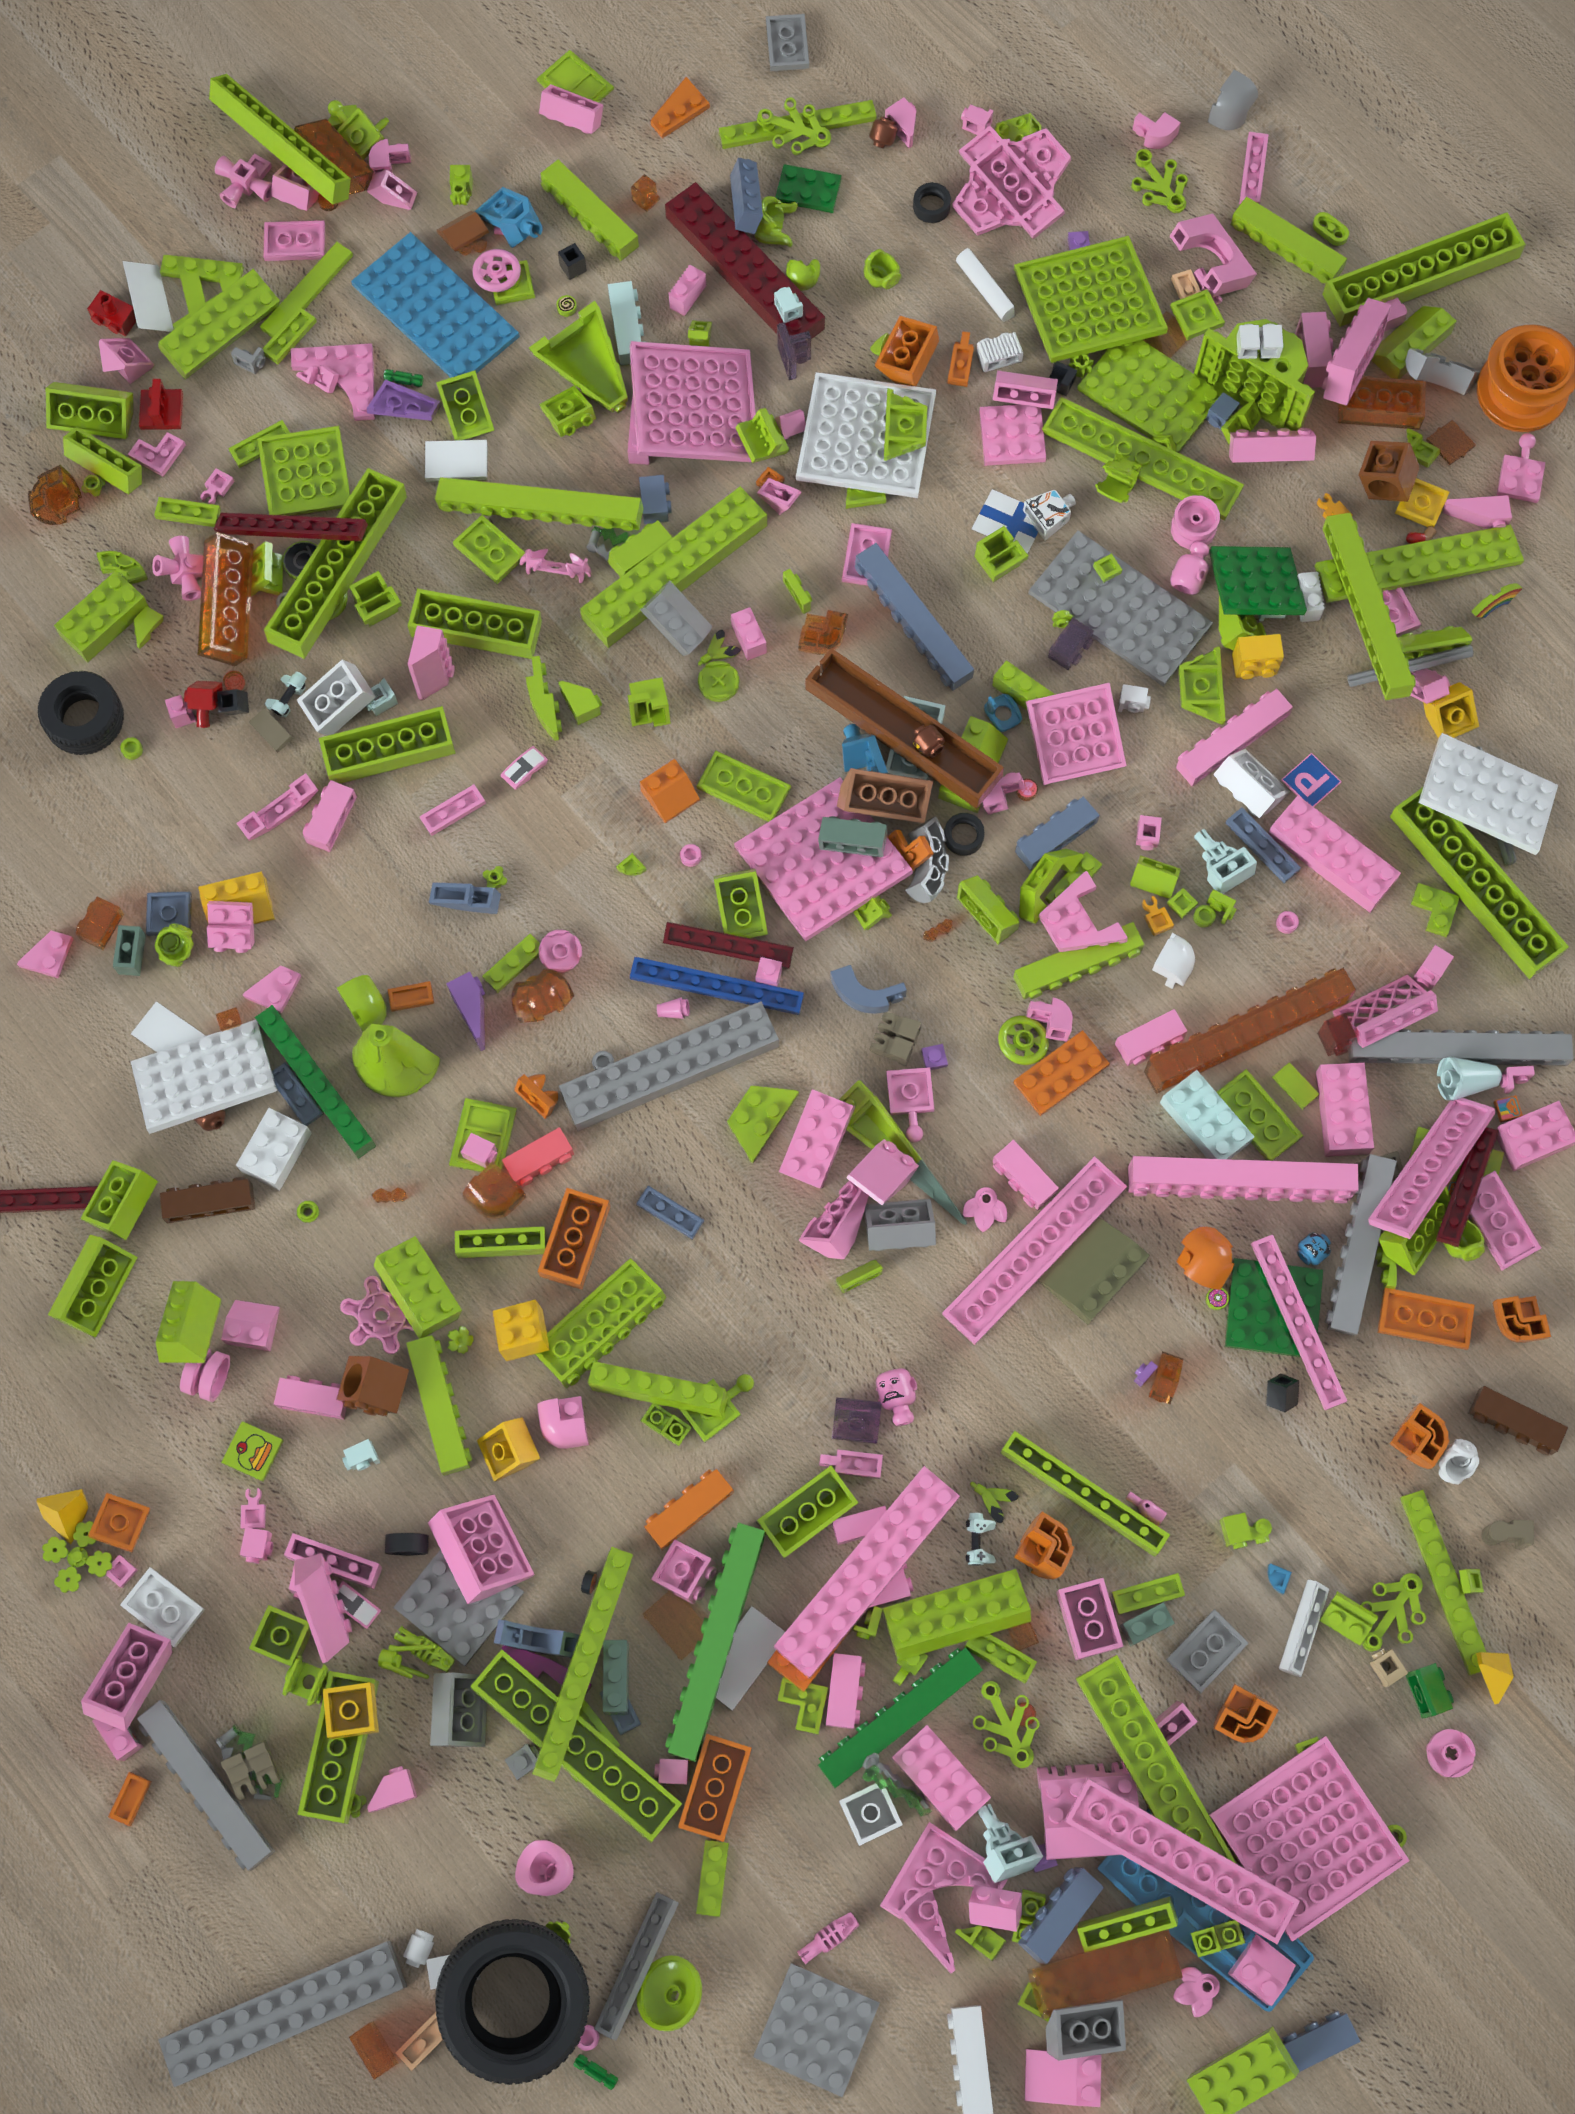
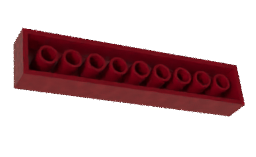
[665,182,825,352]

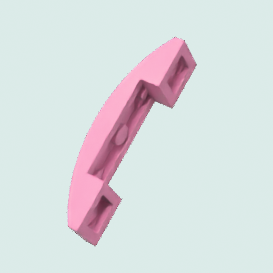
[236,773,319,841]

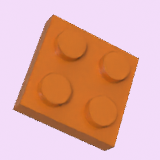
[88,1493,150,1553]

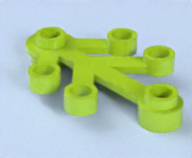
[757,97,831,155]
[1131,149,1188,213]
[1360,1573,1426,1652]
[973,1681,1040,1768]

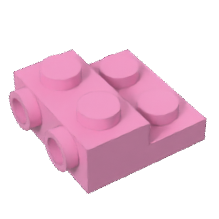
[207,901,255,953]
[651,1540,717,1605]

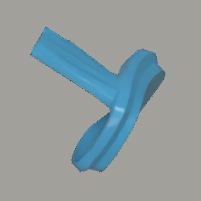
[984,694,1022,732]

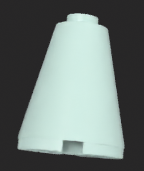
[1437,1057,1502,1101]

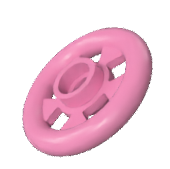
[473,249,521,292]

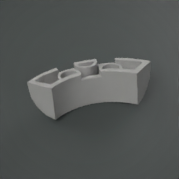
[1405,348,1480,395]
[905,816,949,903]

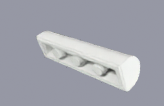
[956,248,1015,322]
[1279,1580,1329,1677]

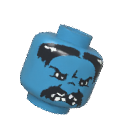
[1297,1232,1331,1265]

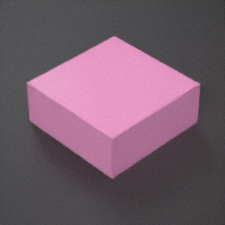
[106,1555,138,1588]

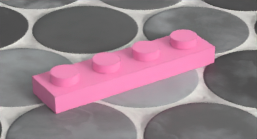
[1239,132,1269,204]

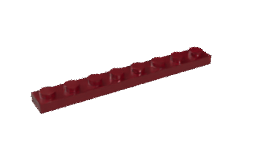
[214,513,368,541]

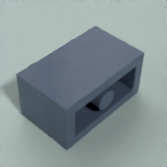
[639,475,672,524]

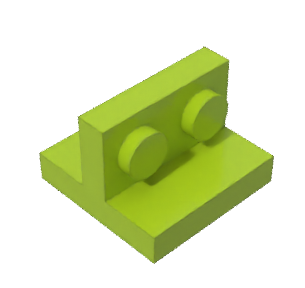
[735,408,789,463]
[244,541,283,597]

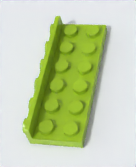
[535,1258,666,1389]

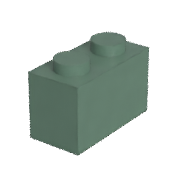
[113,925,146,976]
[1120,1602,1175,1647]

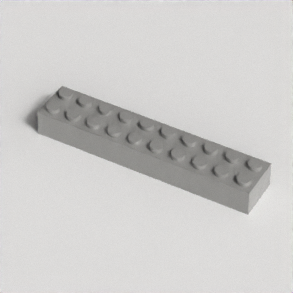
[559,1001,779,1132]
[158,1941,407,2087]

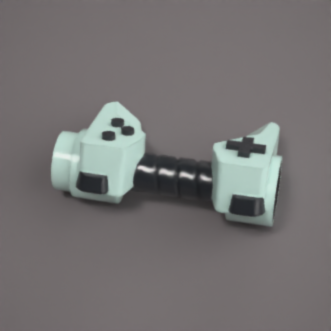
[265,672,307,717]
[966,1513,996,1566]

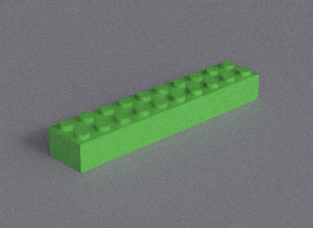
[665,1523,765,1763]

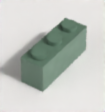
[818,816,887,857]
[603,1640,629,1715]

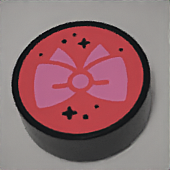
[581,1570,597,1595]

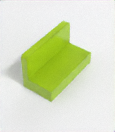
[1130,855,1181,899]

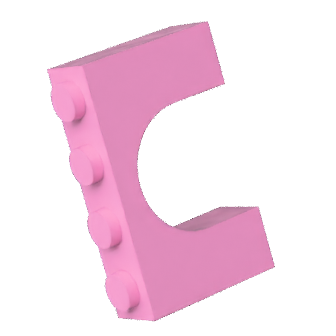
[1170,213,1257,297]
[832,1506,914,1610]

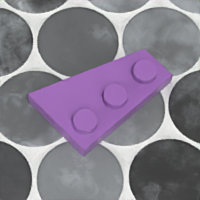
[367,380,441,421]

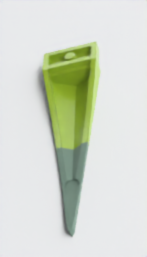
[839,1080,967,1225]

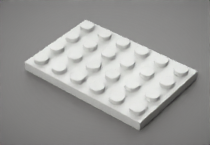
[1418,733,1558,855]
[131,1020,277,1134]

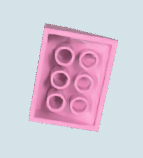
[428,1495,535,1604]

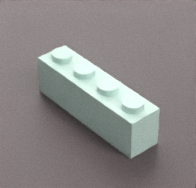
[608,281,645,366]

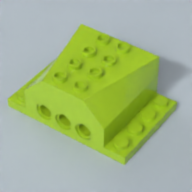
[1194,319,1315,431]

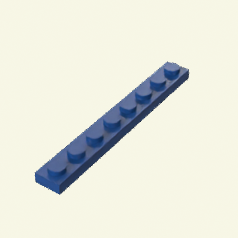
[630,957,804,1015]

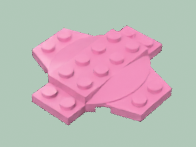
[952,126,1071,239]

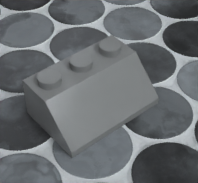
[640,581,712,656]
[865,1199,936,1251]
[430,1673,487,1747]
[1046,1999,1126,2061]

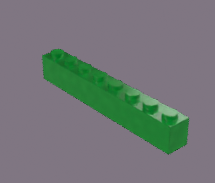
[254,1005,376,1159]
[818,1647,983,1789]

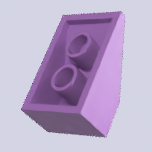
[446,971,485,1051]

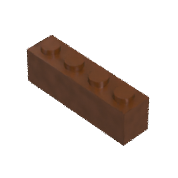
[160,1177,255,1224]
[1468,1386,1568,1455]

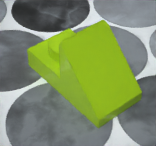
[688,320,712,347]

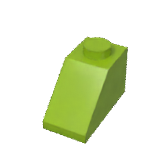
[558,681,602,725]

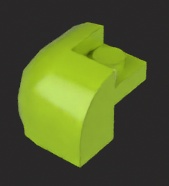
[337,975,387,1032]

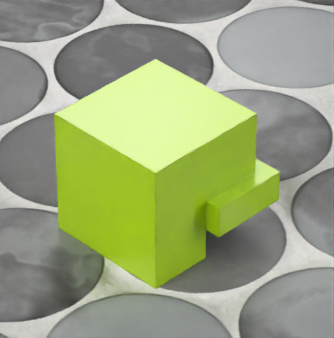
[974,526,1029,582]
[349,571,402,627]
[627,677,671,727]

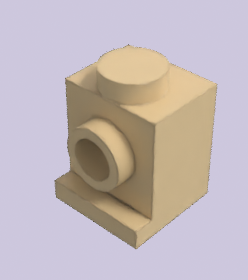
[1369,1649,1408,1687]

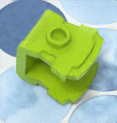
[1095,453,1143,503]
[282,1656,329,1706]

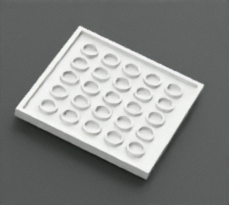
[796,372,936,498]

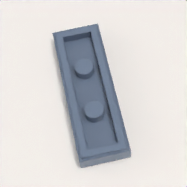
[272,1062,323,1126]
[636,1186,704,1240]

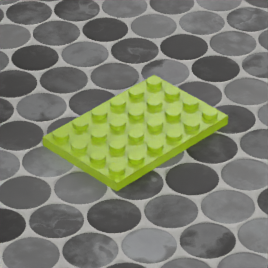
[1077,340,1222,453]

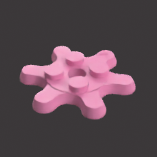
[340,1276,414,1354]

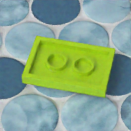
[453,515,525,584]

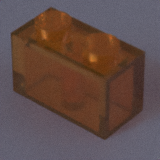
[75,896,124,950]
[349,2021,399,2080]

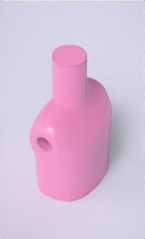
[1125,1491,1167,1526]

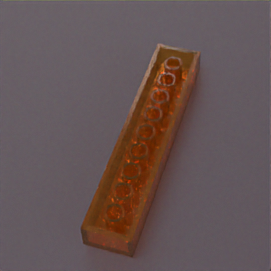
[1144,967,1356,1094]

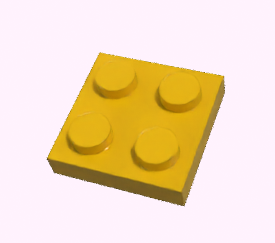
[1395,478,1450,528]

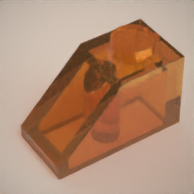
[1149,1351,1184,1404]

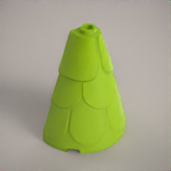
[529,300,628,413]
[352,1024,440,1097]

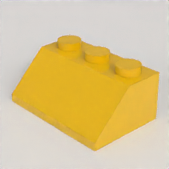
[198,871,275,924]

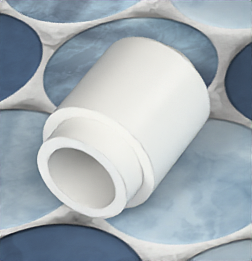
[403,1929,434,1968]

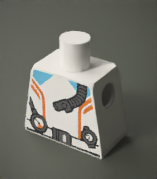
[1023,490,1076,541]

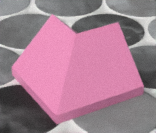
[99,338,154,384]

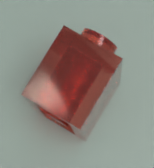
[1317,1013,1357,1056]

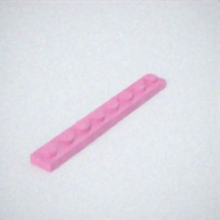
[1251,1235,1347,1410]

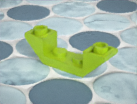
[1019,849,1083,924]

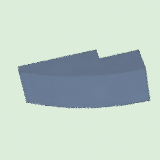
[429,883,501,914]

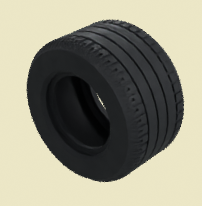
[435,1919,590,2085]

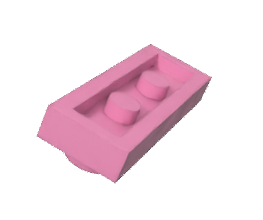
[420,784,486,836]

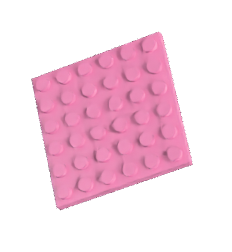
[630,341,757,463]
[734,777,913,942]
[1209,1736,1410,1942]

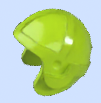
[786,259,820,291]

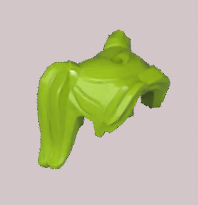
[755,196,798,247]

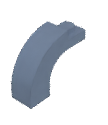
[830,965,907,1014]
[494,1620,580,1658]

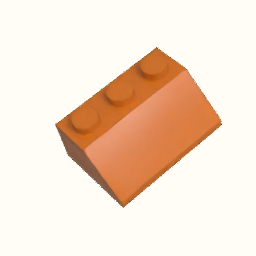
[875,316,939,387]

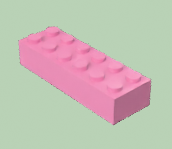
[1322,298,1391,405]
[1268,796,1401,912]

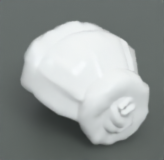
[1438,1439,1479,1485]

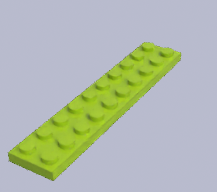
[1042,397,1244,521]
[1314,524,1524,603]
[1075,1654,1237,1864]

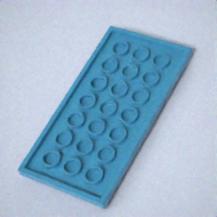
[351,232,520,378]

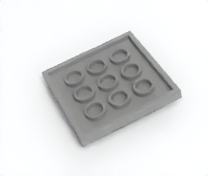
[393,1549,525,1666]
[753,1963,880,2097]

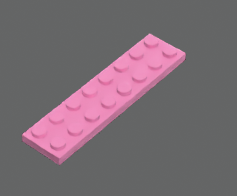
[1368,1098,1495,1239]

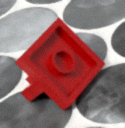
[139,379,183,430]

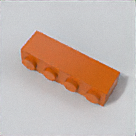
[644,1469,734,1551]

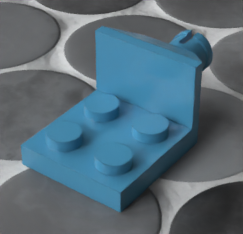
[474,187,543,248]
[842,724,888,774]

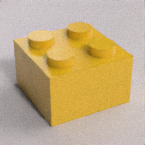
[1232,634,1284,679]
[493,1299,550,1361]
[323,1682,379,1739]

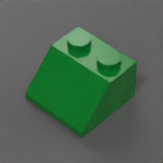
[1405,1663,1454,1719]

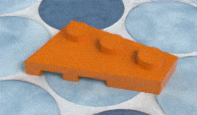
[650,77,710,139]

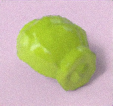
[863,249,902,290]
[155,923,194,967]
[1443,1220,1485,1261]

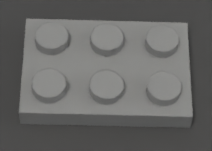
[766,14,809,71]
[1166,1609,1248,1694]

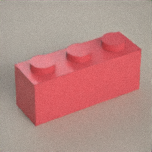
[502,1127,574,1187]

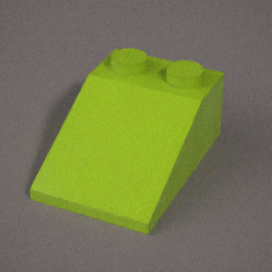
[436,370,495,441]
[713,868,768,938]

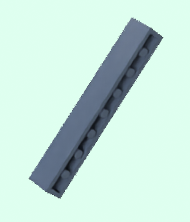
[855,543,974,691]

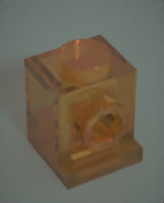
[631,174,660,212]

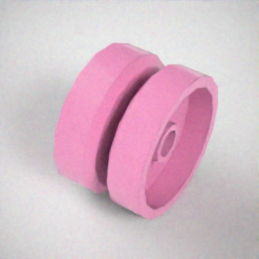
[1171,495,1220,549]
[180,1349,230,1402]

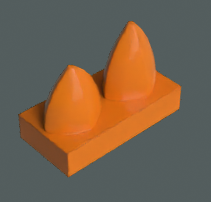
[514,1074,558,1119]

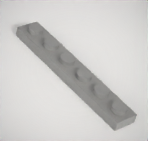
[594,1892,679,2041]

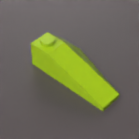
[1219,596,1266,651]

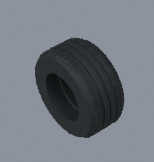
[38,671,124,755]

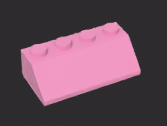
[408,625,455,700]
[294,1553,352,1663]

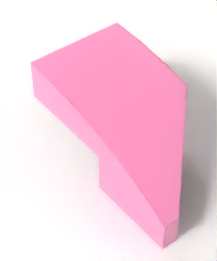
[296,365,339,393]

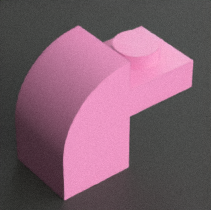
[1132,112,1181,149]
[369,139,411,177]
[983,772,1025,815]
[1026,997,1073,1042]

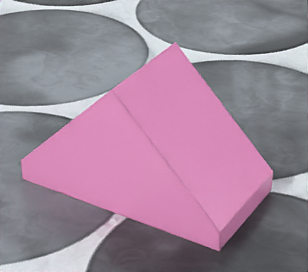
[757,478,801,515]

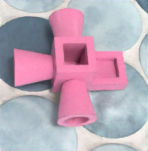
[215,153,272,208]
[152,536,220,601]

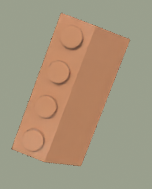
[837,768,933,823]

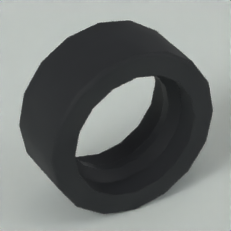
[913,182,951,223]
[944,813,985,856]
[385,1533,429,1556]

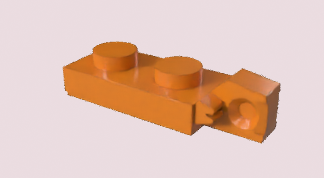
[947,331,974,387]

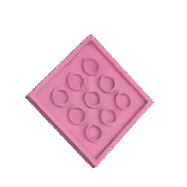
[1026,683,1126,785]

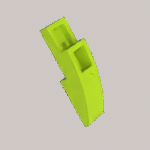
[525,656,562,741]

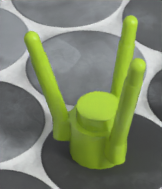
[378,1644,435,1679]

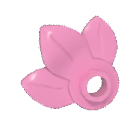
[963,1187,1007,1232]
[1173,1967,1220,2017]

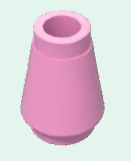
[657,997,690,1019]

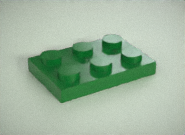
[775,164,842,213]

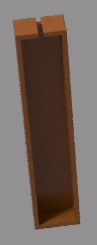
[805,648,1004,809]

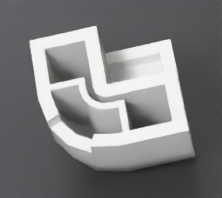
[1152,933,1195,989]

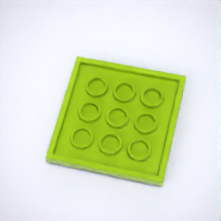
[257,426,351,516]

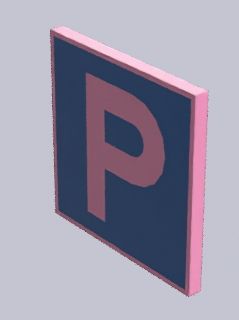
[1281,753,1342,807]

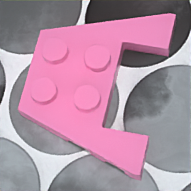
[1039,871,1128,952]

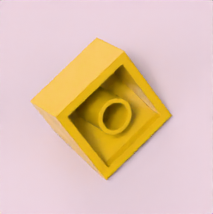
[1423,682,1479,738]
[477,1417,540,1482]

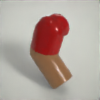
[1406,526,1437,544]

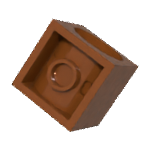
[1359,441,1420,502]
[336,1356,409,1417]

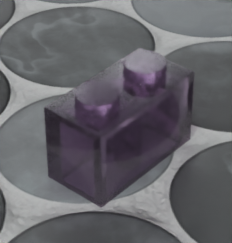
[1048,618,1094,671]

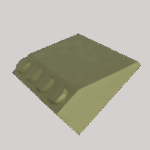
[1038,1217,1150,1325]

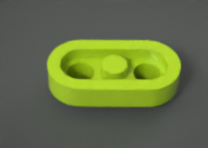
[1312,212,1349,246]

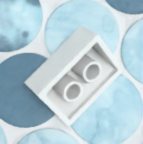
[1213,749,1291,818]

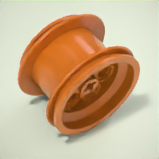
[1477,324,1575,432]

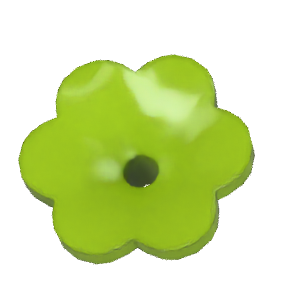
[546,1921,571,1945]

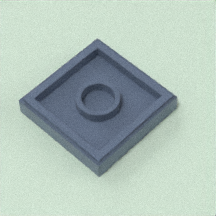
[146,892,192,936]

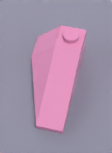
[799,1180,869,1259]

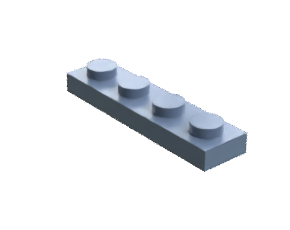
[1226,807,1301,884]

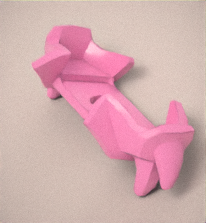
[520,548,591,583]

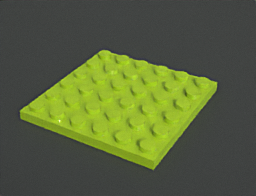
[1014,236,1168,363]

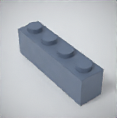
[730,157,763,234]
[1015,796,1100,871]
[1018,1867,1104,1964]
[1282,2010,1360,2072]

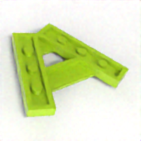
[160,255,244,329]

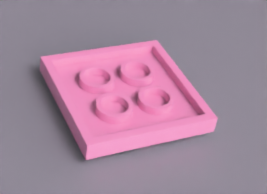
[979,405,1046,466]

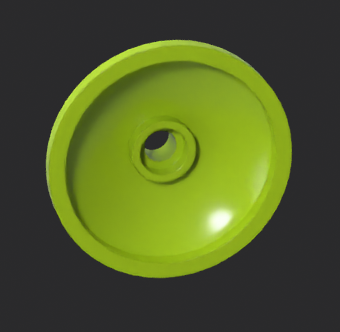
[636,1955,702,2032]

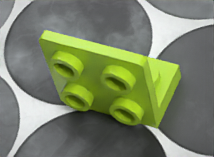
[995,113,1042,142]

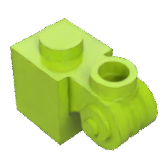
[449,165,473,205]
[1220,1512,1272,1550]

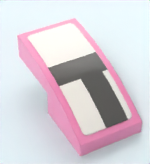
[501,746,548,790]
[336,1581,381,1629]

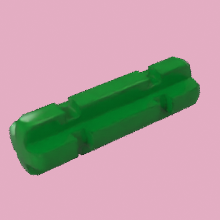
[383,369,424,387]
[573,2054,618,2090]

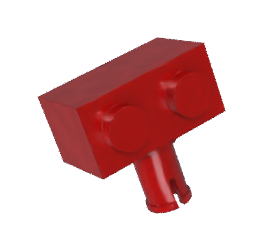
[87,290,136,336]
[184,680,223,728]

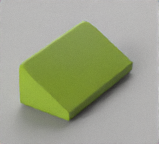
[836,1260,883,1293]

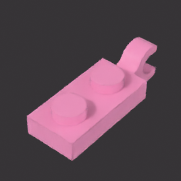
[819,1450,883,1479]

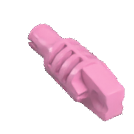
[797,1912,859,1964]

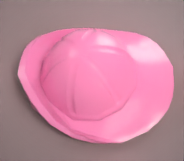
[515,1840,573,1896]

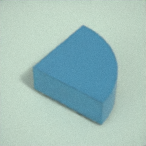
[1267,1563,1292,1595]

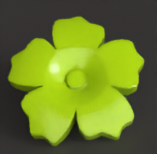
[447,1326,474,1354]

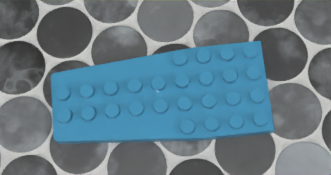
[1096,1808,1314,2012]

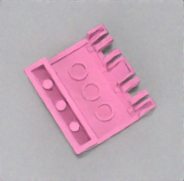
[1037,1762,1139,1860]

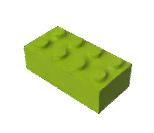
[54,571,150,662]
[373,1236,462,1339]
[1186,2026,1299,2114]

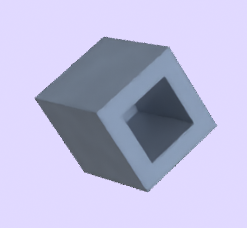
[1206,392,1240,429]

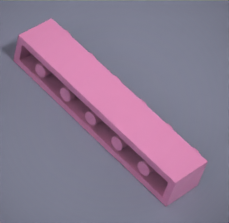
[1176,689,1293,786]

